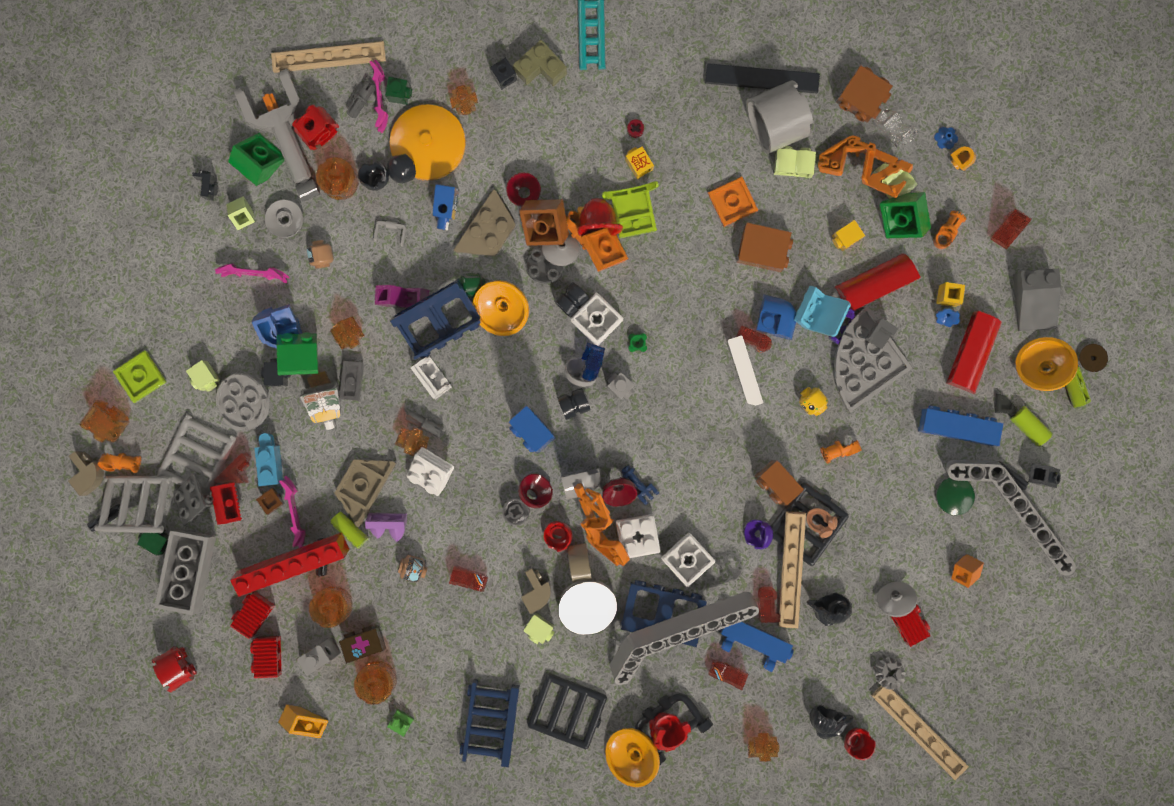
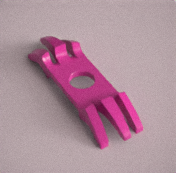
[369,60,389,133]
[215,264,290,284]
[279,476,306,548]

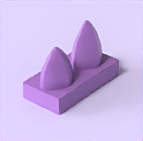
[365,513,407,542]

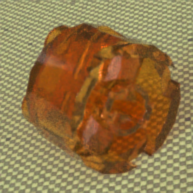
[316,157,359,200]
[79,400,130,443]
[309,586,353,628]
[354,661,397,705]

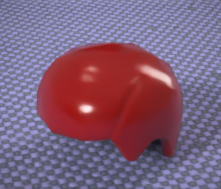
[543,521,572,552]
[844,727,876,761]

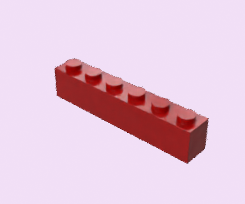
[230,532,350,597]

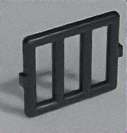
[771,482,849,566]
[528,673,607,750]

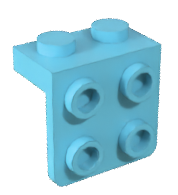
[794,286,851,337]

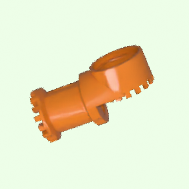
[933,210,967,249]
[566,211,589,250]
[820,440,862,464]
[97,453,142,473]

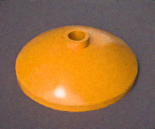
[473,280,529,336]
[1016,337,1078,391]
[605,728,660,787]

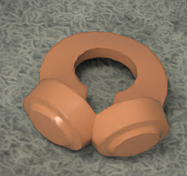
[806,508,838,538]

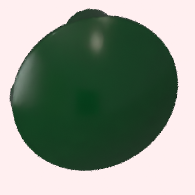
[936,478,975,515]

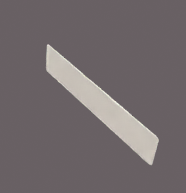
[728,336,763,406]

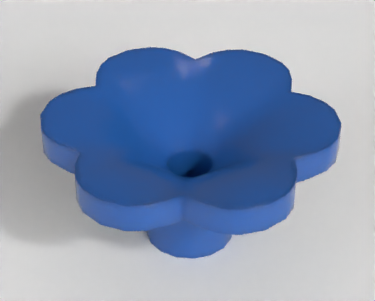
[934,127,958,149]
[936,308,960,327]

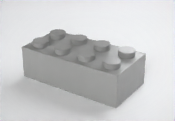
[154,529,216,615]

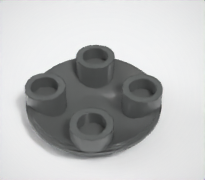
[526,248,564,284]

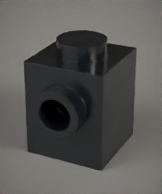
[261,359,291,386]
[1028,463,1061,488]

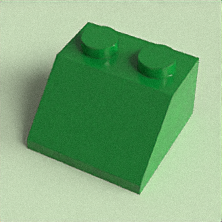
[228,133,285,186]
[880,192,931,239]
[276,332,318,375]

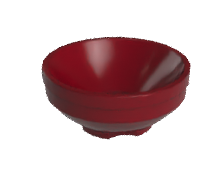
[506,172,541,207]
[518,474,553,508]
[602,477,637,507]

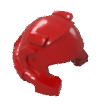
[649,713,691,752]

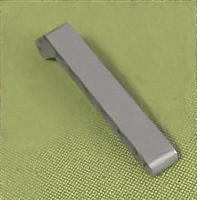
[945,460,1076,575]
[610,592,759,685]

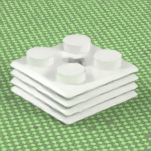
[571,293,623,346]
[406,447,454,496]
[616,514,660,558]
[661,533,715,587]

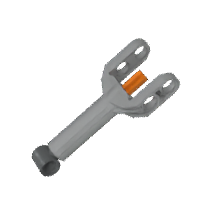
[234,68,320,202]

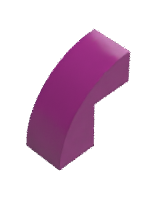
[375,285,430,308]

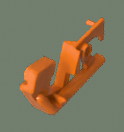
[818,136,913,198]
[573,483,630,566]

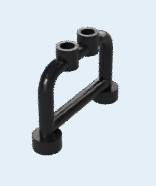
[635,693,713,766]

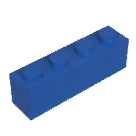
[918,406,1004,446]

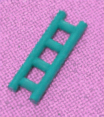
[578,0,606,70]

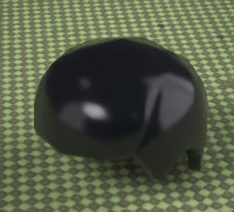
[387,154,416,184]
[358,161,389,191]

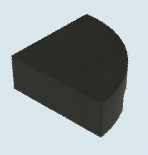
[995,394,1016,414]

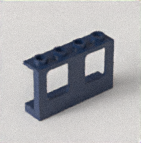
[390,279,482,360]
[620,580,707,647]

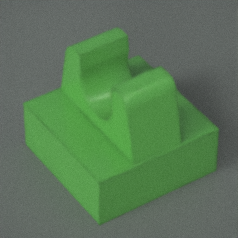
[387,709,414,737]

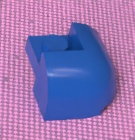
[756,294,796,340]
[252,304,302,348]

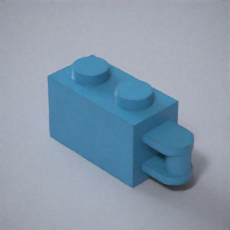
[254,433,283,486]

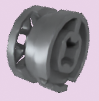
[502,498,530,525]

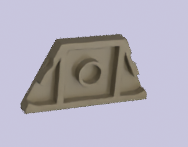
[454,189,516,257]
[334,459,397,528]

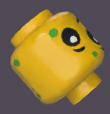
[799,387,828,416]

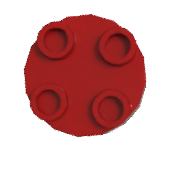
[292,105,339,150]
[151,646,197,692]

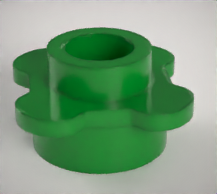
[628,333,647,352]

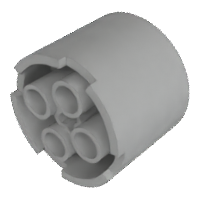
[746,80,813,154]

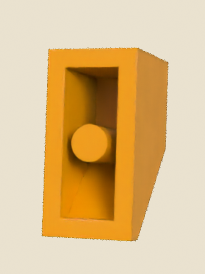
[278,704,329,738]

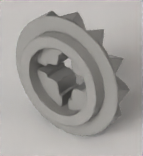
[875,658,906,690]

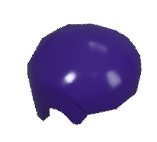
[744,520,773,549]

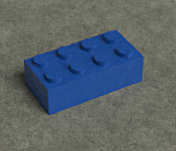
[509,406,556,453]

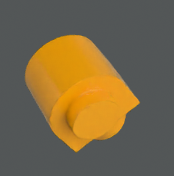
[951,146,976,171]

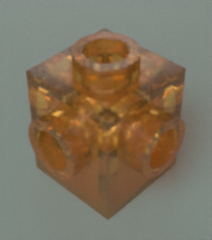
[450,85,478,115]
[330,316,365,350]
[395,427,429,456]
[747,733,779,762]

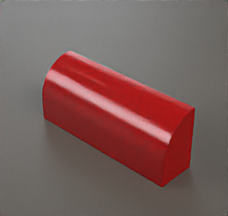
[835,253,921,311]
[946,311,1002,394]

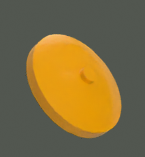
[390,104,466,181]

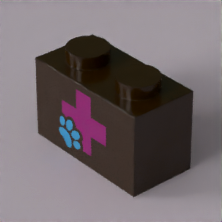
[339,625,386,664]

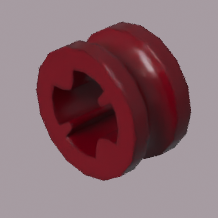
[627,119,644,138]

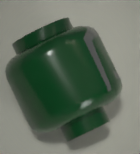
[457,273,485,298]

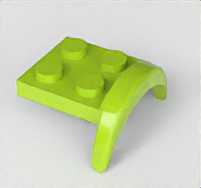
[602,181,659,239]

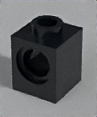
[490,57,517,90]

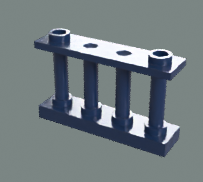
[459,679,520,768]

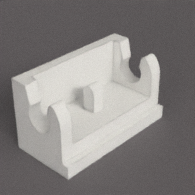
[411,356,452,400]

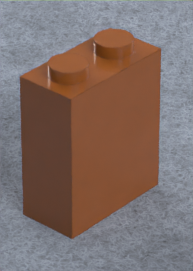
[736,223,793,272]

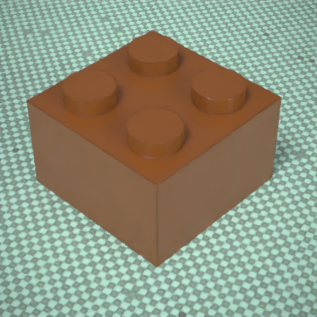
[519,199,569,246]
[755,460,804,506]

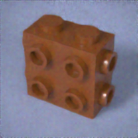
[836,65,893,123]

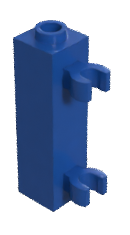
[719,621,794,672]

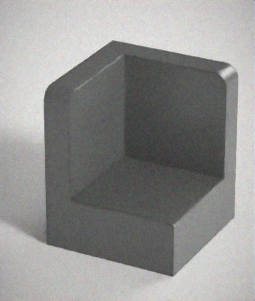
[865,318,899,349]

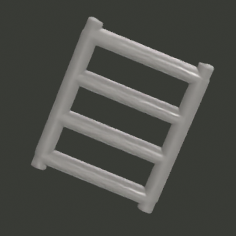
[157,414,237,495]
[95,475,172,533]

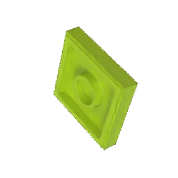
[113,350,167,403]

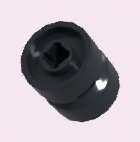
[554,282,590,318]
[557,388,591,420]

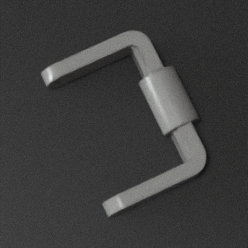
[373,220,407,247]

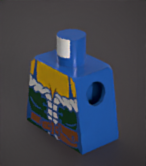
[432,185,460,230]

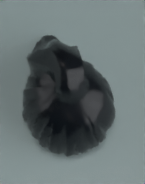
[806,592,852,626]
[809,704,854,739]

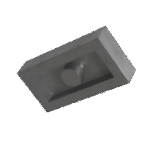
[339,361,364,401]

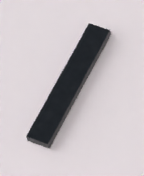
[705,63,820,94]

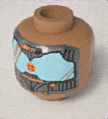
[307,240,334,269]
[397,555,427,583]

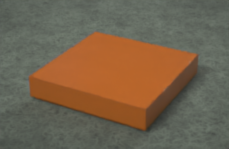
[707,177,758,227]
[581,228,628,272]

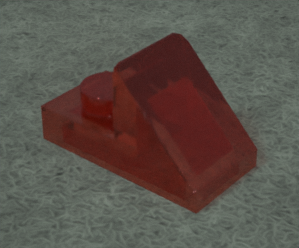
[990,208,1032,250]
[214,453,252,483]

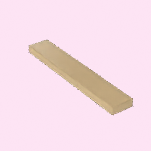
[271,41,386,73]
[778,511,806,628]
[871,686,969,780]

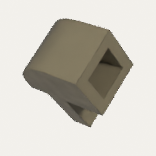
[68,451,104,496]
[567,544,592,583]
[521,567,551,614]

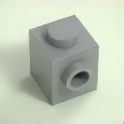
[607,373,635,400]

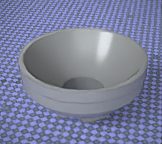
[564,357,599,387]

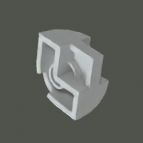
[561,468,601,500]

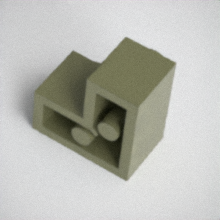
[513,40,567,87]

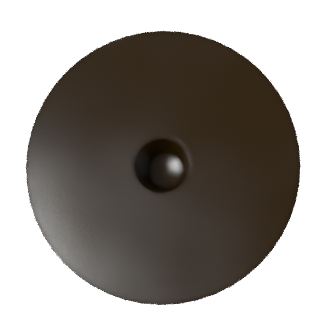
[1079,344,1108,372]

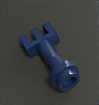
[621,464,659,506]

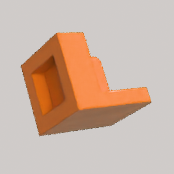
[951,554,984,588]

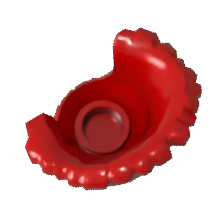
[577,198,623,237]

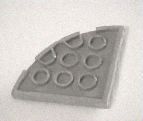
[834,306,912,413]

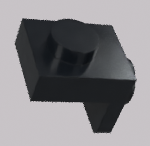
[192,170,218,201]

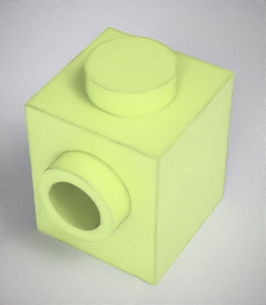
[226,196,255,230]
[186,360,220,392]
[524,613,555,644]

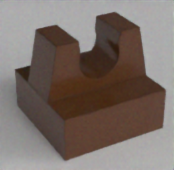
[256,488,285,515]

